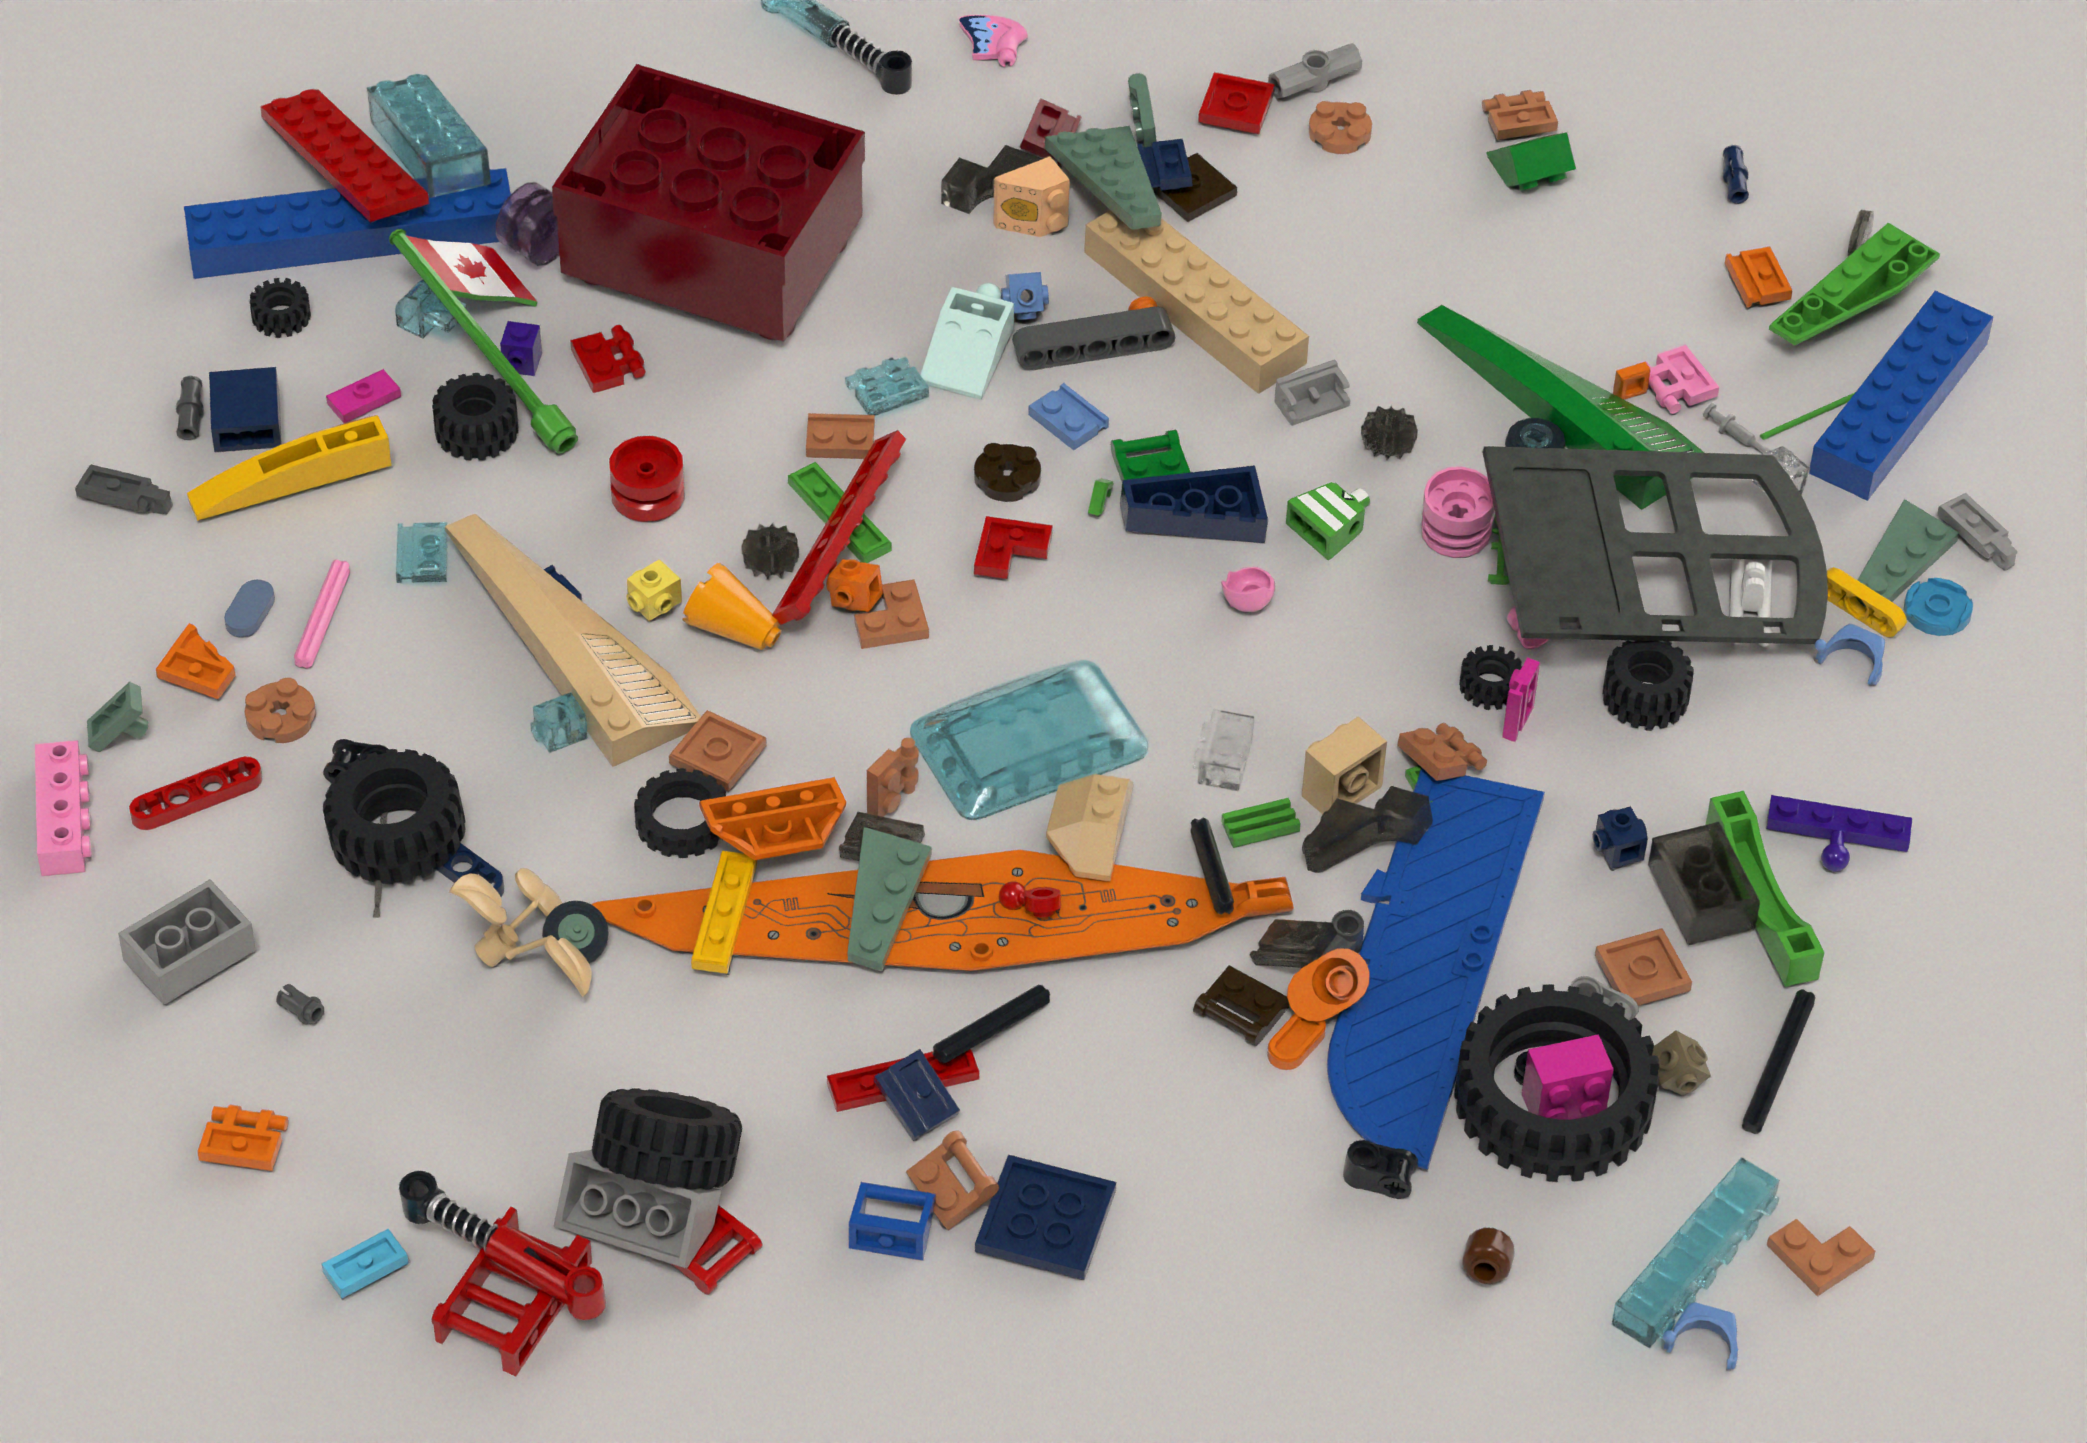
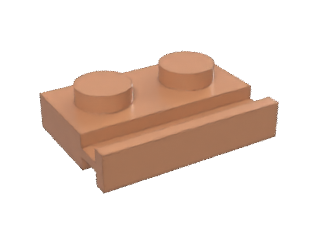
[806,413,875,459]

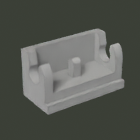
[1275,359,1350,426]

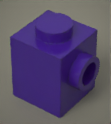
[500,321,542,376]

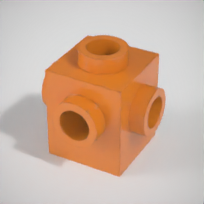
[826,559,883,612]

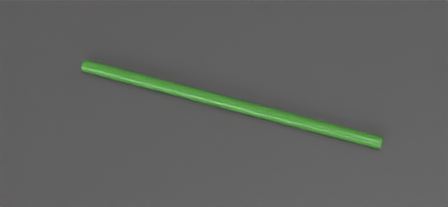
[1760,393,1855,440]

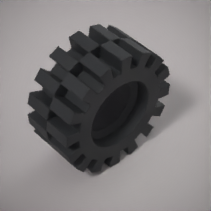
[249,278,311,338]
[1459,645,1522,710]

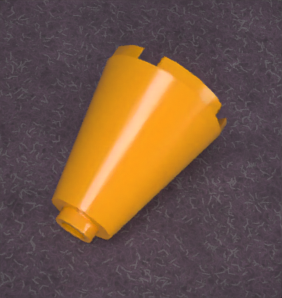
[682,563,782,650]

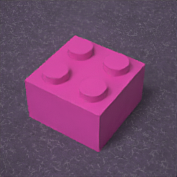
[1521,1034,1614,1120]

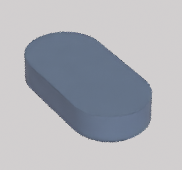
[224,580,275,637]

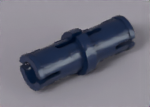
[1723,145,1749,203]

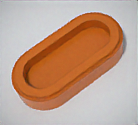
[1267,1013,1326,1070]

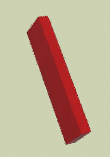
[827,1049,979,1112]

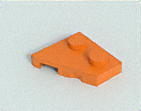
[156,623,236,700]

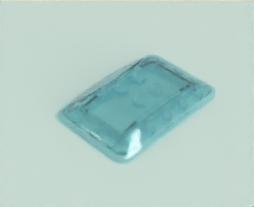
[910,660,1149,820]

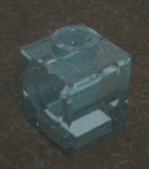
[530,692,588,753]

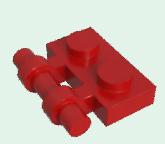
[570,325,646,393]

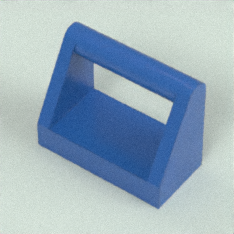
[849,1182,936,1260]

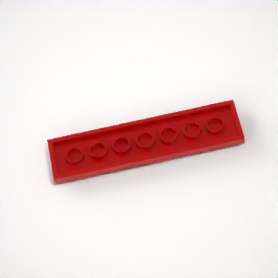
[260,89,429,222]

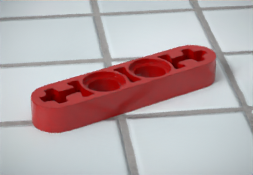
[129,756,262,830]

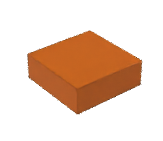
[1613,362,1651,399]

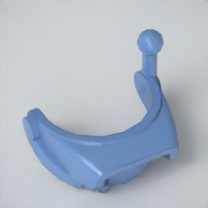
[1815,624,1885,686]
[1663,1302,1738,1370]

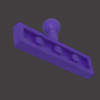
[1766,795,1912,872]

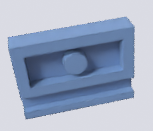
[1028,383,1109,450]

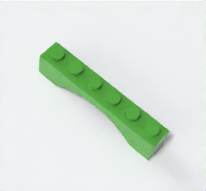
[1705,790,1825,987]

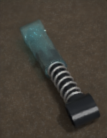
[761,0,912,95]

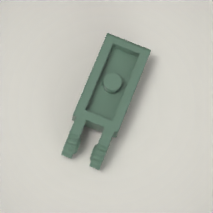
[1128,73,1157,147]

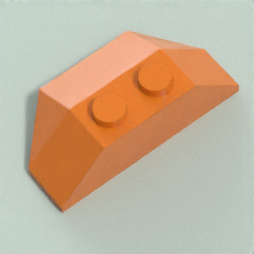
[699,777,846,860]

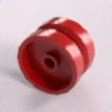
[609,436,685,522]

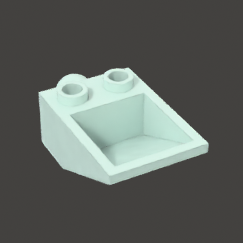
[919,283,1014,400]

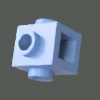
[1001,272,1049,320]

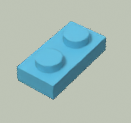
[322,1229,409,1298]

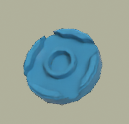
[1903,578,1973,636]

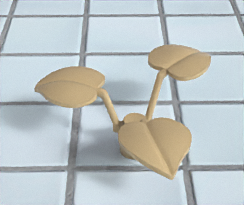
[449,868,592,997]

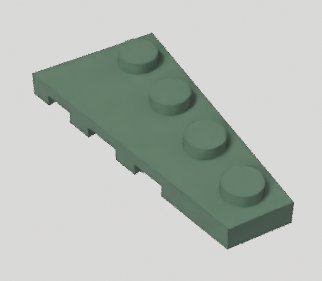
[1856,499,1959,607]
[847,827,932,971]

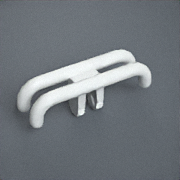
[1730,534,1773,647]

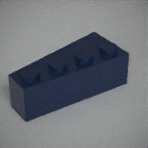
[1120,465,1268,543]

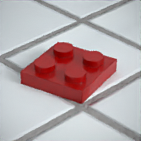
[1198,72,1275,134]

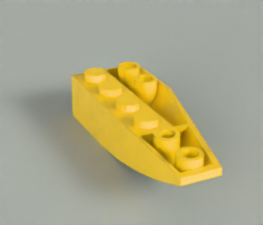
[187,415,391,521]

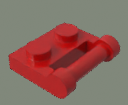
[671,1205,763,1295]

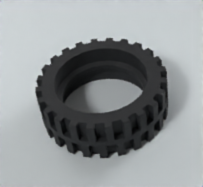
[1455,984,1659,1182]

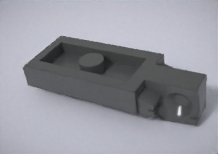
[75,464,172,514]

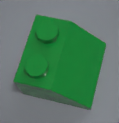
[1487,132,1576,190]

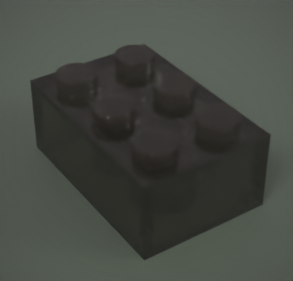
[1648,822,1760,945]

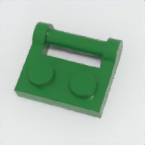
[1110,429,1190,481]

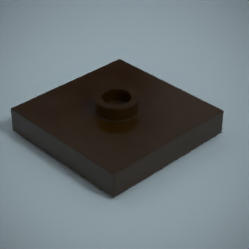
[1152,153,1237,222]

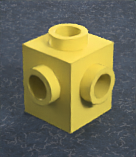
[626,559,682,621]

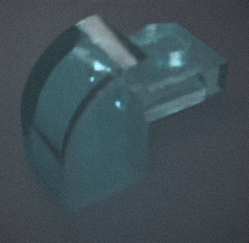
[395,280,467,339]

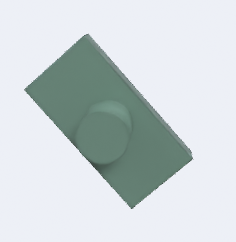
[87,682,148,752]

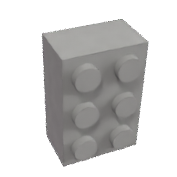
[118,879,256,1005]

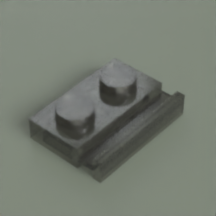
[839,812,925,861]
[1249,919,1337,968]

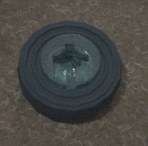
[1505,418,1565,449]

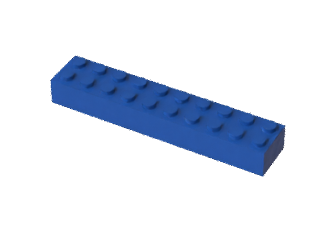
[184,168,517,279]

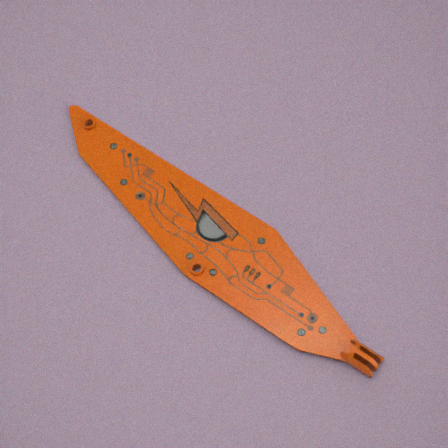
[592,850,1294,971]

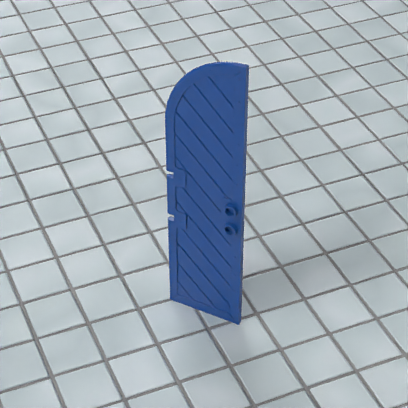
[1327,768,1545,1170]

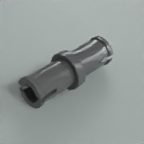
[176,376,203,440]

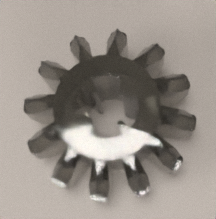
[1361,404,1418,460]
[741,522,799,580]

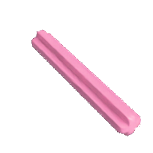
[294,559,350,669]

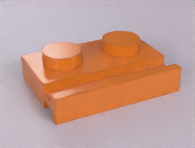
[1725,246,1793,307]

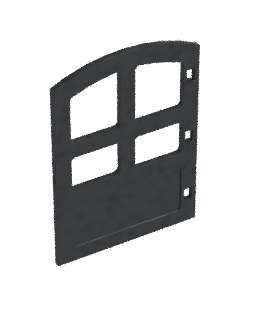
[1482,446,1828,644]

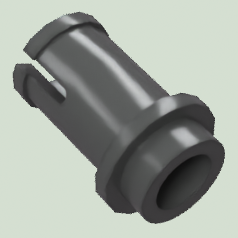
[276,984,324,1024]

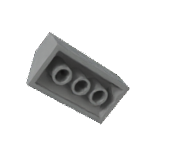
[553,1150,721,1268]

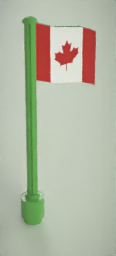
[389,229,578,454]

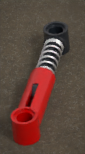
[399,1171,606,1320]

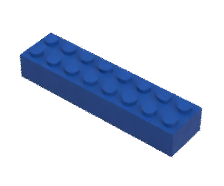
[1809,291,1994,501]

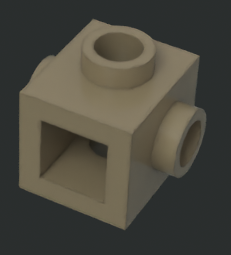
[1652,1030,1711,1096]

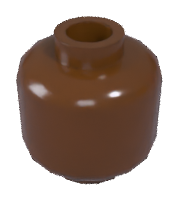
[1462,1227,1515,1284]

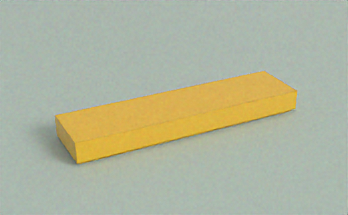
[691,850,757,974]

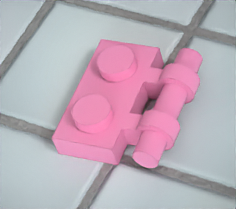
[1641,345,1719,414]

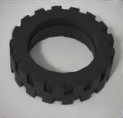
[634,768,726,858]

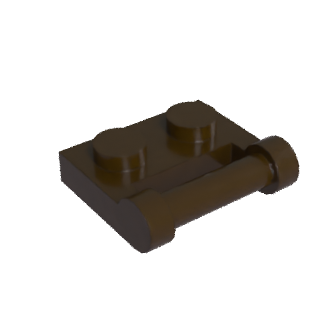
[1193,965,1290,1046]

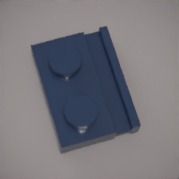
[1137,138,1192,190]
[873,1049,960,1141]

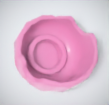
[1221,567,1275,612]

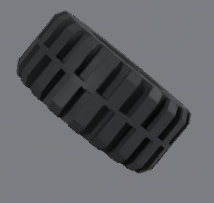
[323,749,466,884]
[592,1088,742,1189]

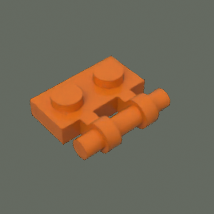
[198,1104,288,1171]

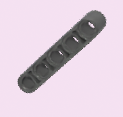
[1012,307,1176,370]

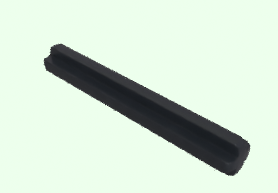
[1190,817,1234,915]
[932,985,1051,1064]

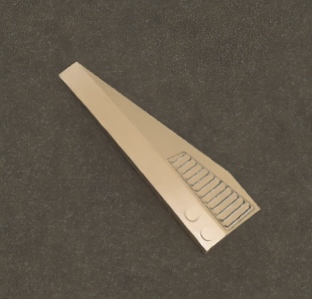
[445,513,701,767]

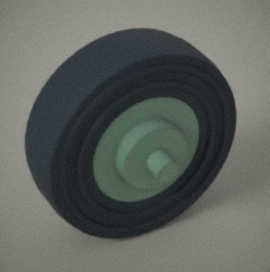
[542,901,609,963]

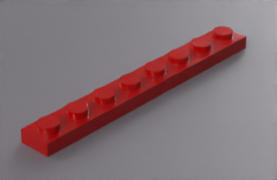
[772,430,906,625]

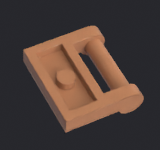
[906,1130,999,1231]

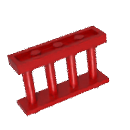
[431,1206,592,1376]

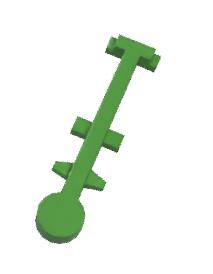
[1488,515,1510,585]

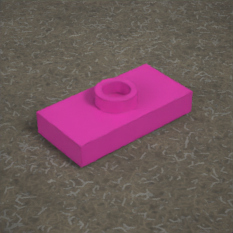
[326,369,401,423]

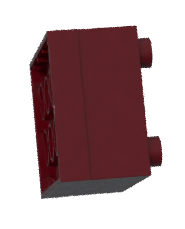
[552,64,865,342]

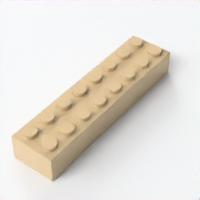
[1084,210,1309,394]

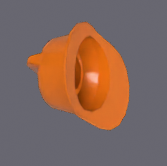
[1287,948,1370,1022]

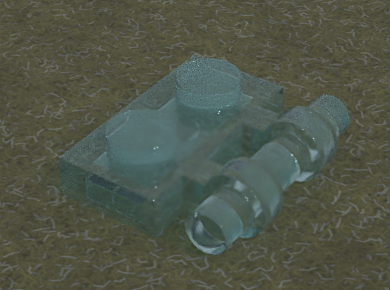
[845,356,929,416]

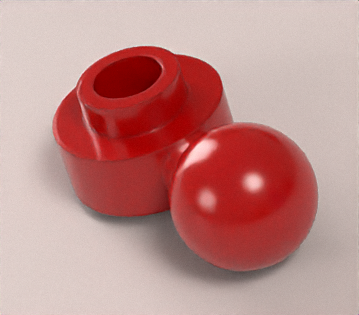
[999,881,1061,917]

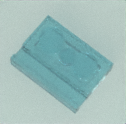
[396,522,448,583]

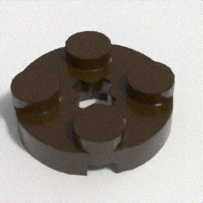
[974,443,1041,502]

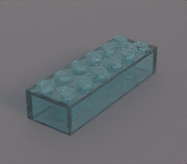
[367,74,491,198]

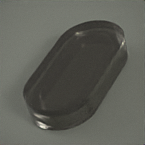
[1848,209,1874,257]

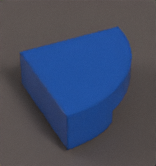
[1361,869,1388,903]

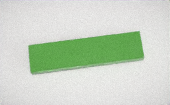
[788,462,892,563]

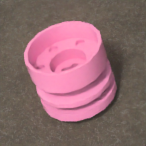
[1421,467,1494,558]

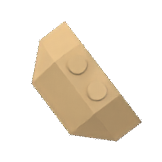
[1046,774,1133,881]

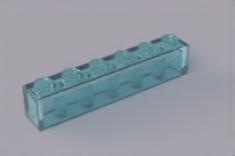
[1611,1157,1780,1349]

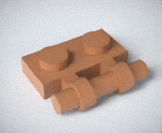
[1482,90,1558,140]
[1397,723,1487,781]
[867,737,919,822]

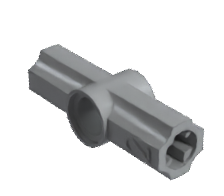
[1268,43,1362,99]

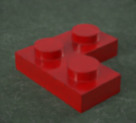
[974,516,1053,579]

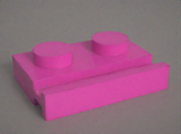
[1502,657,1540,742]

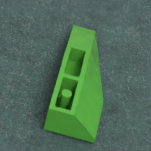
[1769,222,1940,345]

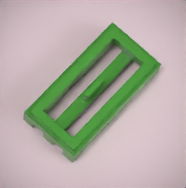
[1221,798,1301,848]

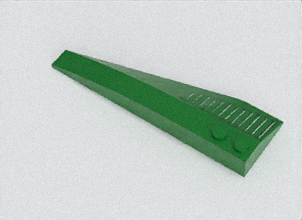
[1417,305,1705,510]

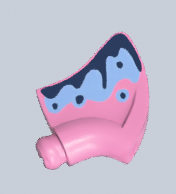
[959,15,1028,67]

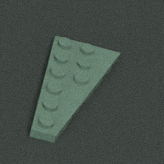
[1044,126,1162,230]

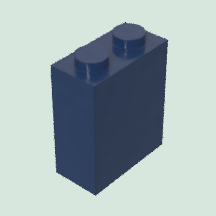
[209,367,282,452]

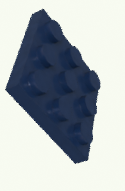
[975,1154,1116,1280]

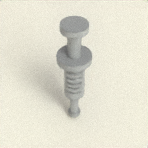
[1703,403,1770,455]

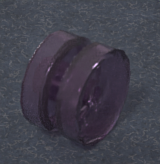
[496,182,560,266]

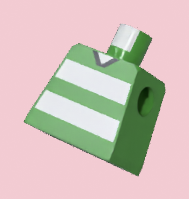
[1286,482,1370,560]

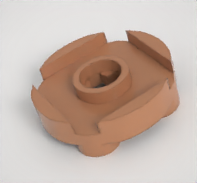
[1309,101,1372,154]
[244,678,316,743]

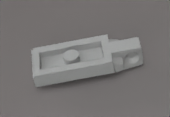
[1937,493,2018,570]

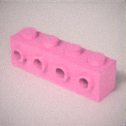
[35,740,91,876]

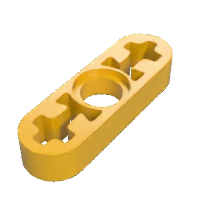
[1827,567,1907,637]

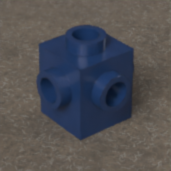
[1592,806,1648,869]

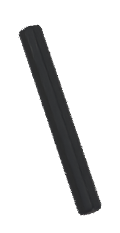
[1742,989,1816,1134]

